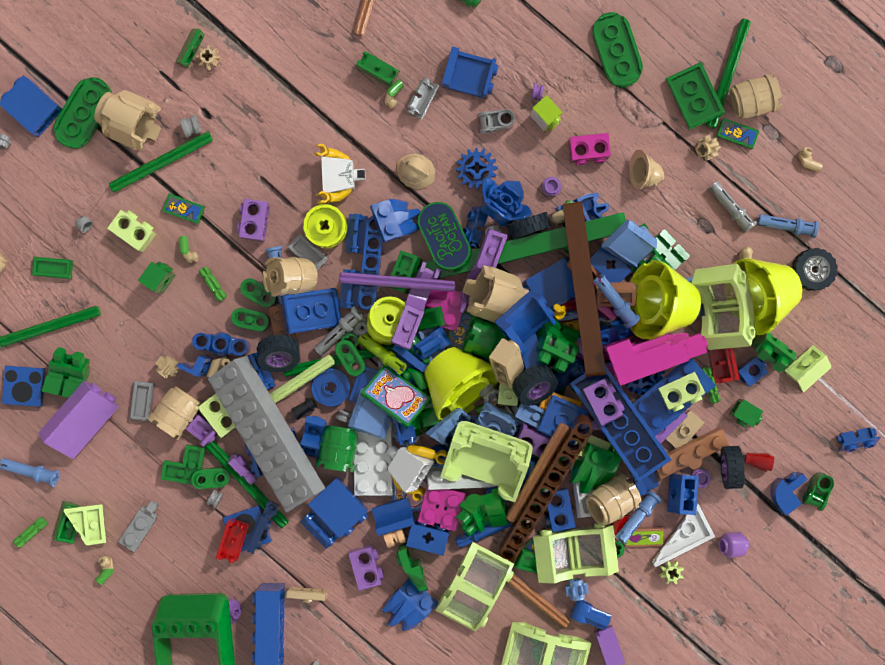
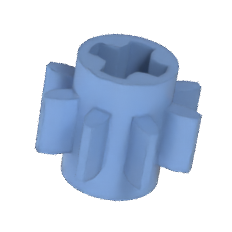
[564,578,589,601]

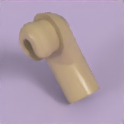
[799,147,823,173]
[206,356,231,378]

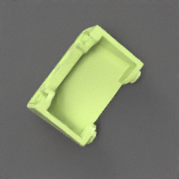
[440,421,533,502]

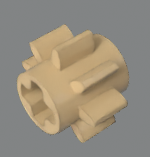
[196,45,222,71]
[695,135,721,161]
[155,355,180,379]

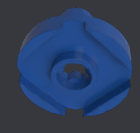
[312,368,350,407]

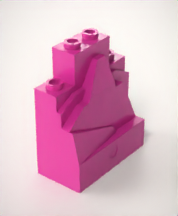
[602,333,708,386]

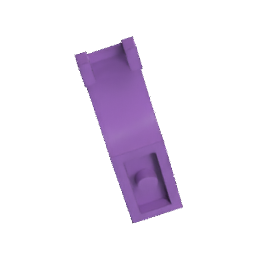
[459,228,508,316]
[390,262,441,350]

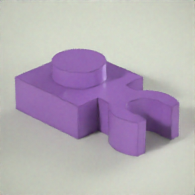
[228,452,257,484]

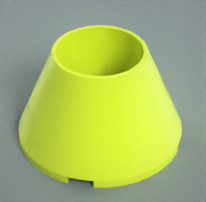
[725,258,802,335]
[630,260,701,340]
[425,347,498,420]

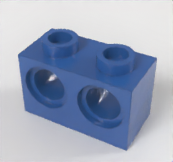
[545,487,575,532]

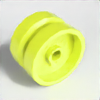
[304,204,348,249]
[366,296,405,345]

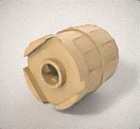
[730,73,782,119]
[262,257,318,296]
[147,386,200,440]
[586,473,641,525]

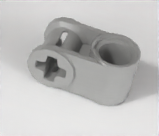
[477,109,515,134]

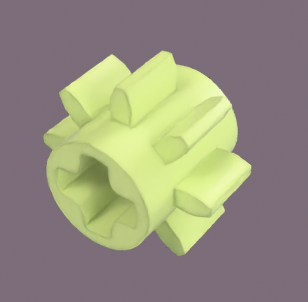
[659,560,684,584]

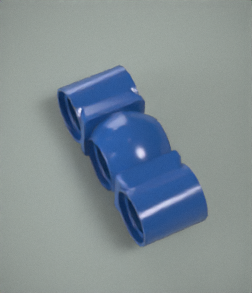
[192,332,251,356]

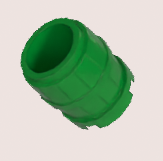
[462,316,508,360]
[315,425,358,472]

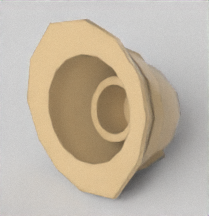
[629,150,665,190]
[396,153,435,190]

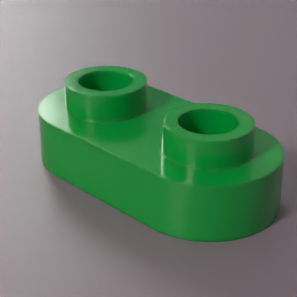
[240,278,277,308]
[231,308,270,332]
[335,340,365,376]
[190,467,230,489]

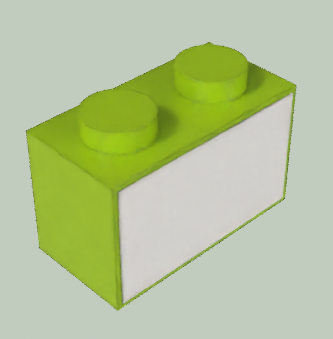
[530,95,563,132]

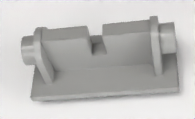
[407,77,439,119]

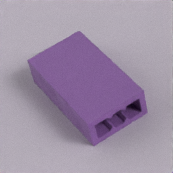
[38,380,119,459]

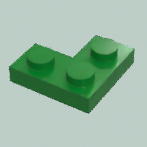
[160,444,206,485]

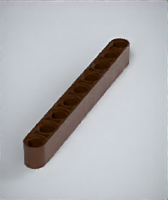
[563,201,606,377]
[499,415,592,563]

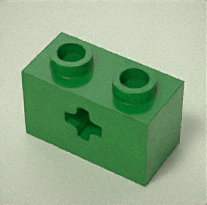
[138,261,176,294]

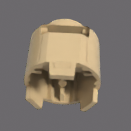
[94,90,162,150]
[462,265,529,323]

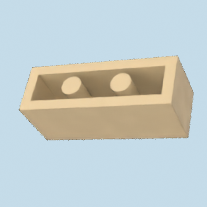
[489,338,525,390]

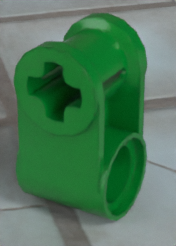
[802,472,834,511]

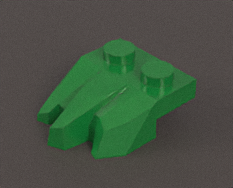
[570,442,621,493]
[396,543,429,592]

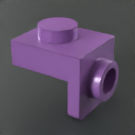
[186,413,216,447]

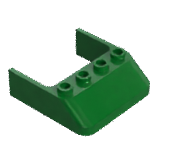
[152,593,235,665]

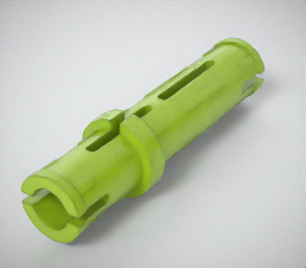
[358,333,407,374]

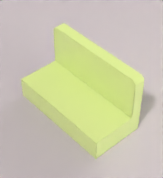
[784,345,832,392]

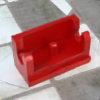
[707,348,740,383]
[215,518,250,563]

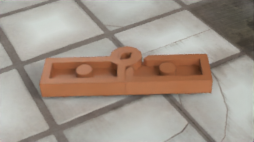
[656,427,729,479]

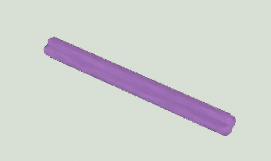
[340,272,455,292]

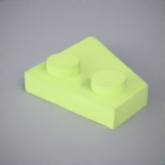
[64,504,106,545]

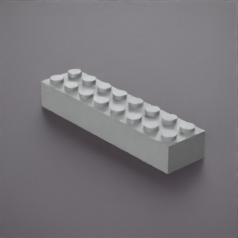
[208,356,326,512]

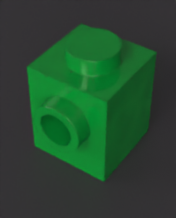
[729,398,763,428]

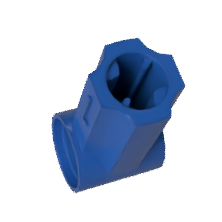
[412,326,451,360]
[570,600,611,630]

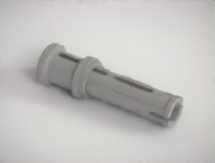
[708,181,757,234]
[314,306,365,356]

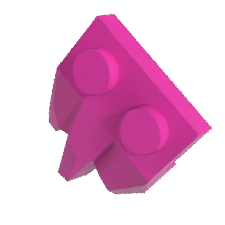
[425,290,462,331]

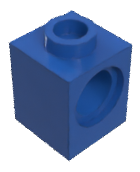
[737,357,768,386]

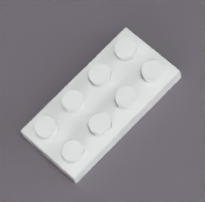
[354,419,394,496]

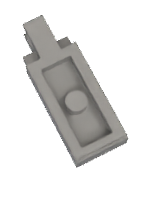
[118,500,160,552]

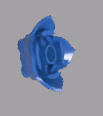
[481,178,533,226]

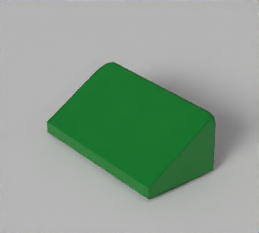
[175,28,205,68]
[52,501,81,544]

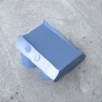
[602,220,657,267]
[348,388,392,439]
[474,402,520,436]
[426,408,471,449]

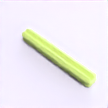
[270,355,335,403]

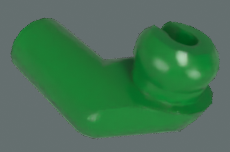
[401,368,428,391]

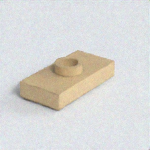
[666,410,705,448]
[286,587,327,602]

